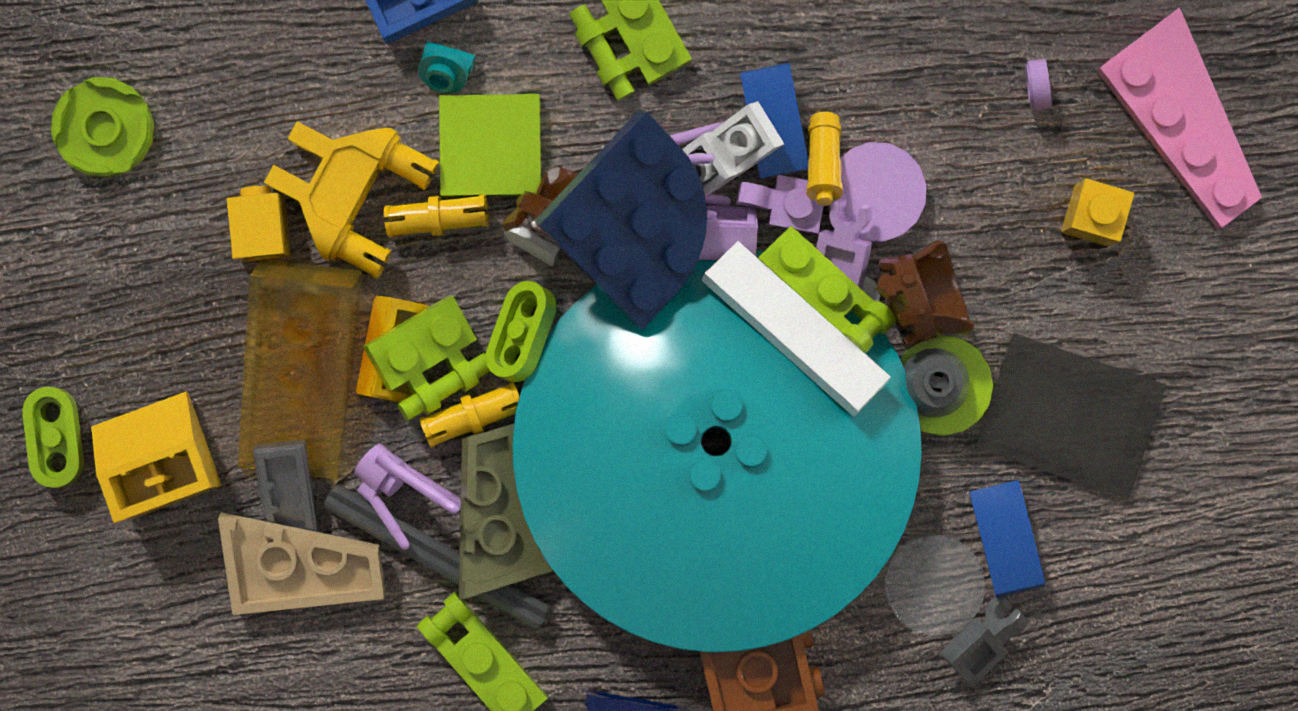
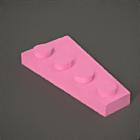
[1096,7,1262,229]

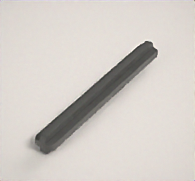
[324,485,550,629]

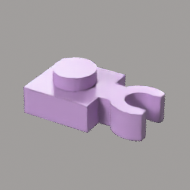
[816,198,872,289]

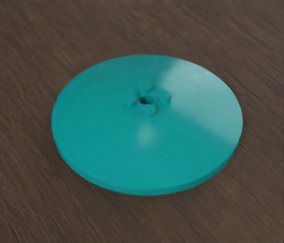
[513,250,922,653]

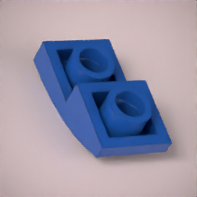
[740,62,808,178]
[969,480,1046,598]

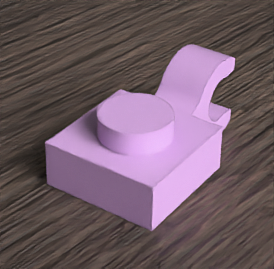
[735,175,824,235]

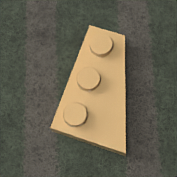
[218,513,386,615]

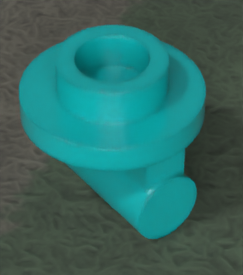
[418,41,476,93]

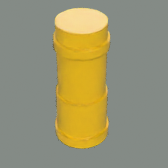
[806,112,843,206]

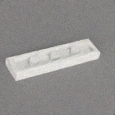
[701,241,891,417]

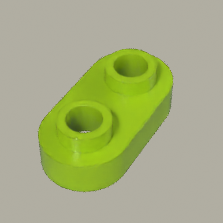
[486,281,556,382]
[22,387,84,488]

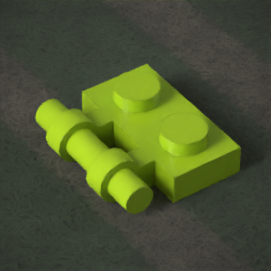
[569,0,692,101]
[363,296,490,421]

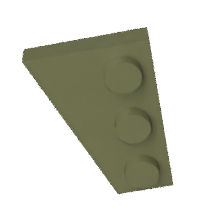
[459,424,554,600]

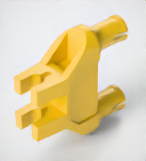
[264,121,440,279]

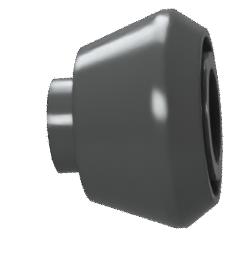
[904,348,969,418]

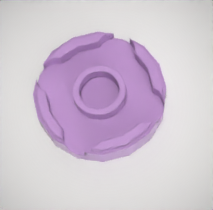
[828,142,927,243]

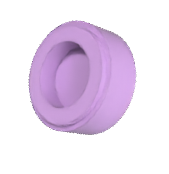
[1025,59,1052,111]

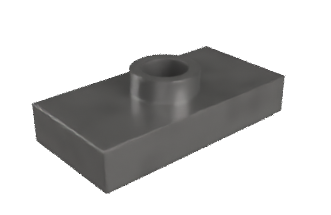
[253,439,320,533]

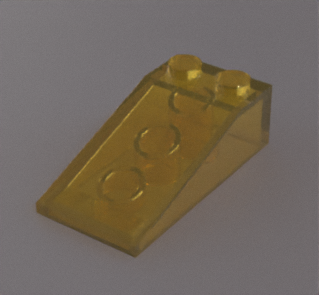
[238,258,362,479]

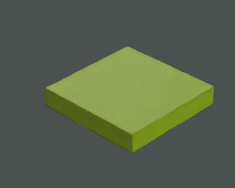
[439,94,541,197]

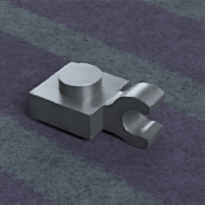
[940,596,1029,687]

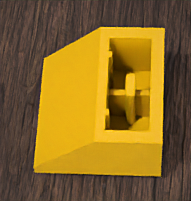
[91,391,222,523]

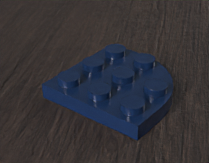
[534,109,707,329]

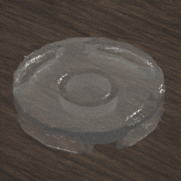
[884,534,986,636]

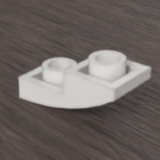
[682,101,784,197]

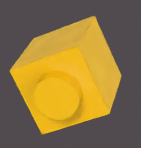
[1061,178,1134,247]
[227,186,291,263]

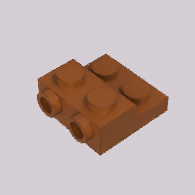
[700,630,825,711]

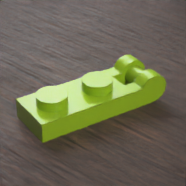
[758,226,896,353]
[417,591,549,711]

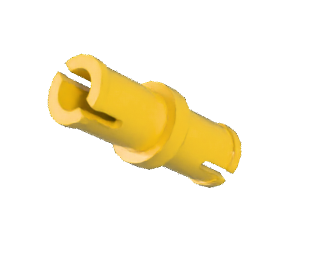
[384,194,489,238]
[419,382,520,448]

